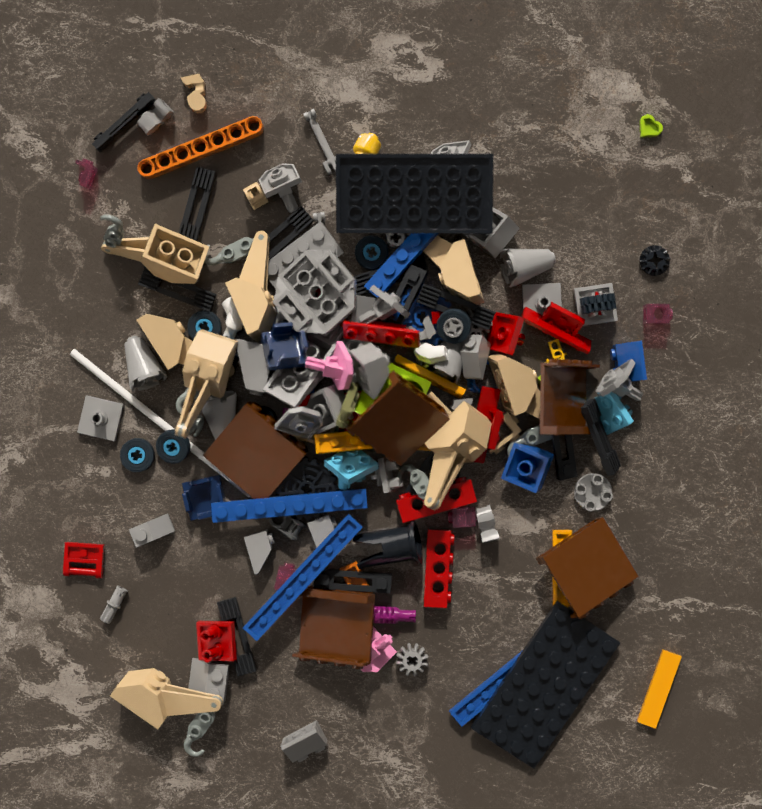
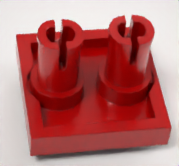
[196,621,237,662]

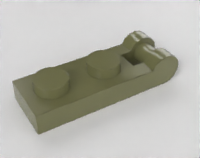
[336,382,360,428]

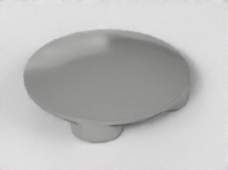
[574,473,613,511]

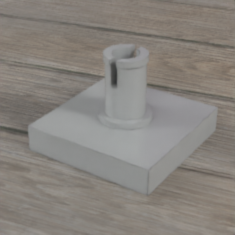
[522,283,562,323]
[77,395,124,441]

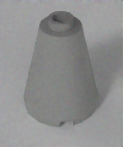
[500,249,556,287]
[124,336,167,391]
[423,341,463,384]
[202,391,237,440]

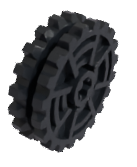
[275,457,338,521]

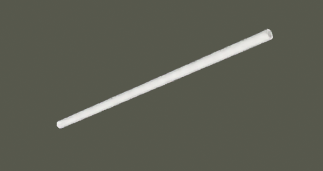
[70,349,250,498]

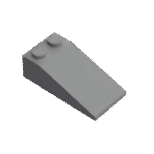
[263,333,336,408]

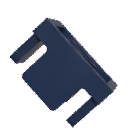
[261,322,308,371]
[182,475,226,521]

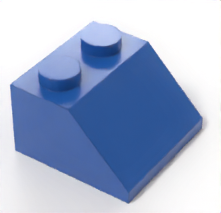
[610,341,647,381]
[501,443,555,493]

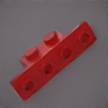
[522,302,591,354]
[342,321,420,348]
[474,386,504,463]

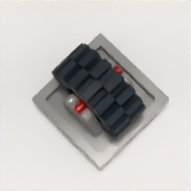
[573,283,618,326]

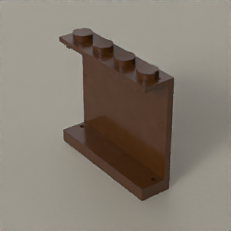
[540,359,600,435]
[346,370,450,466]
[203,401,308,499]
[536,517,639,619]
[292,586,375,669]

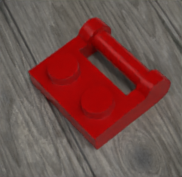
[63,542,105,579]

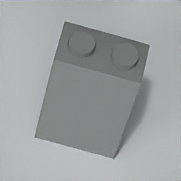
[236,339,273,396]

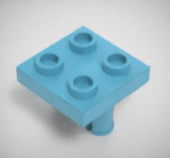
[593,392,634,435]
[324,450,379,490]

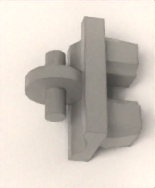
[370,458,403,493]

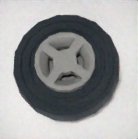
[436,309,472,344]

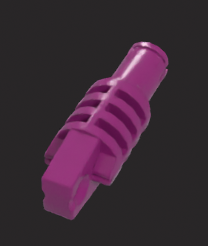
[373,606,416,624]

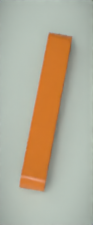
[137,116,264,179]

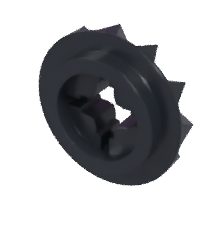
[639,245,671,276]

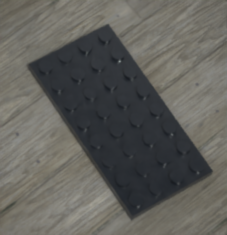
[336,154,494,233]
[471,600,620,769]

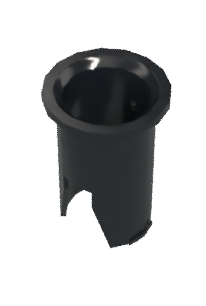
[353,520,423,569]

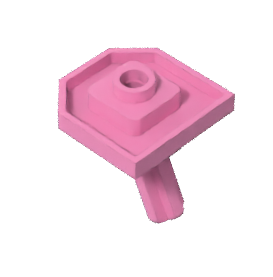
[305,341,353,390]
[360,627,397,673]

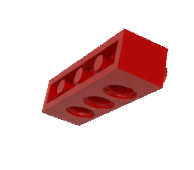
[396,476,477,523]
[423,528,454,608]

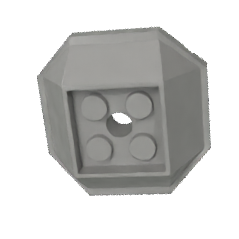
[273,250,356,335]

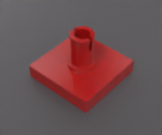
[486,312,525,356]

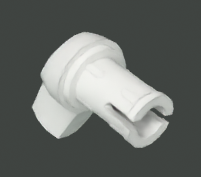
[222,297,243,340]
[414,342,448,365]

